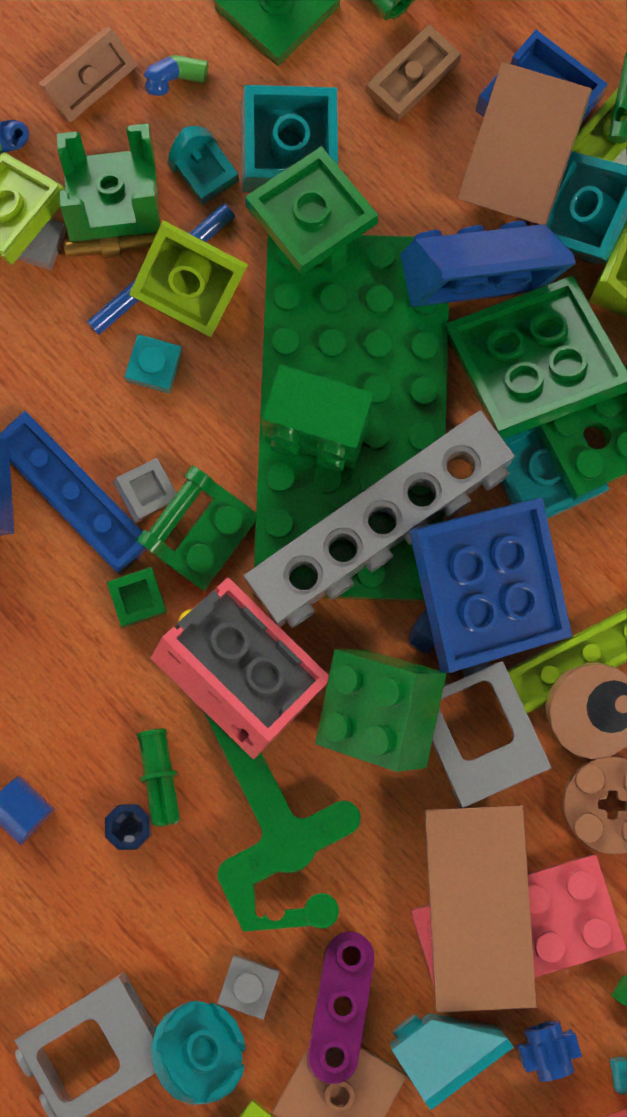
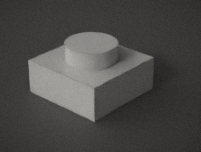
[17,219,67,271]
[113,458,176,523]
[217,954,280,1020]

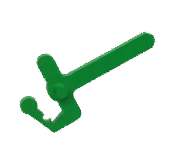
[203,711,361,932]

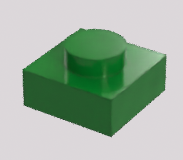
[107,567,168,629]

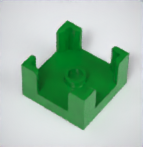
[57,123,161,242]

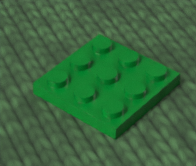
[445,275,627,439]

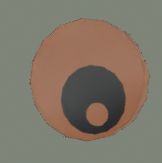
[545,662,627,759]

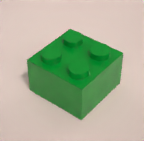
[261,364,374,471]
[315,649,447,772]

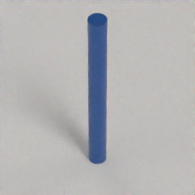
[87,203,235,335]

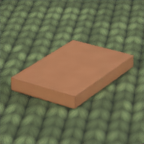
[457,62,592,226]

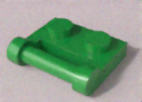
[136,465,257,591]

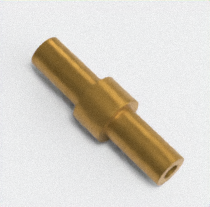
[64,232,156,258]

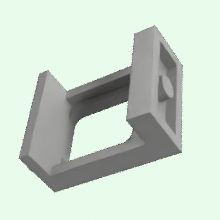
[432,661,552,808]
[14,971,156,1117]

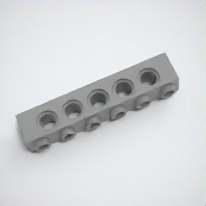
[244,410,515,628]

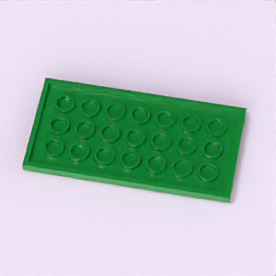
[253,234,449,602]

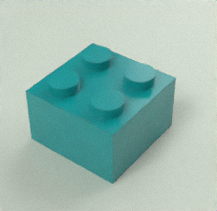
[241,85,338,192]

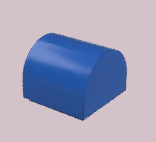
[0,776,55,845]

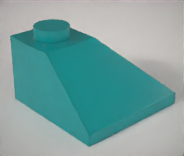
[390,1013,514,1110]

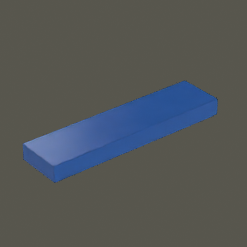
[0,411,146,575]

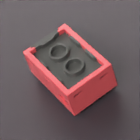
[151,578,329,760]

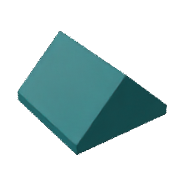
[537,151,627,265]

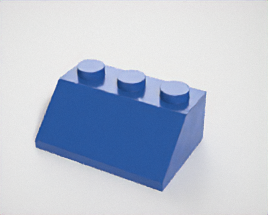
[400,221,576,307]

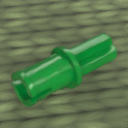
[136,728,180,827]

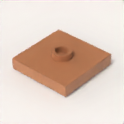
[272,1046,407,1117]

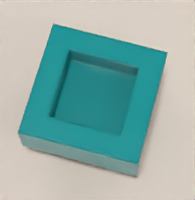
[124,334,183,394]

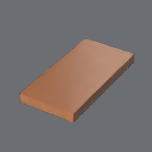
[424,805,537,1012]

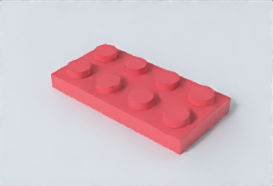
[410,854,627,987]

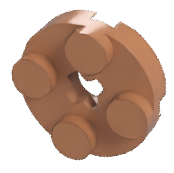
[561,757,627,854]

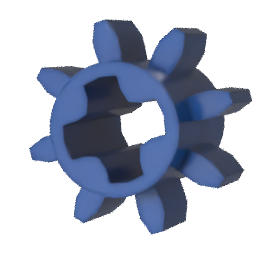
[517,1020,582,1082]

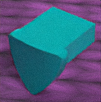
[167,126,239,205]

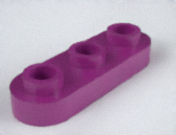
[307,932,374,1084]

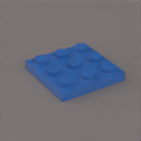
[409,497,572,673]

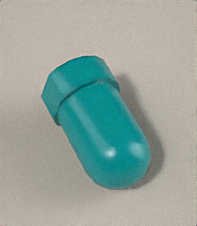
[610,1057,627,1095]

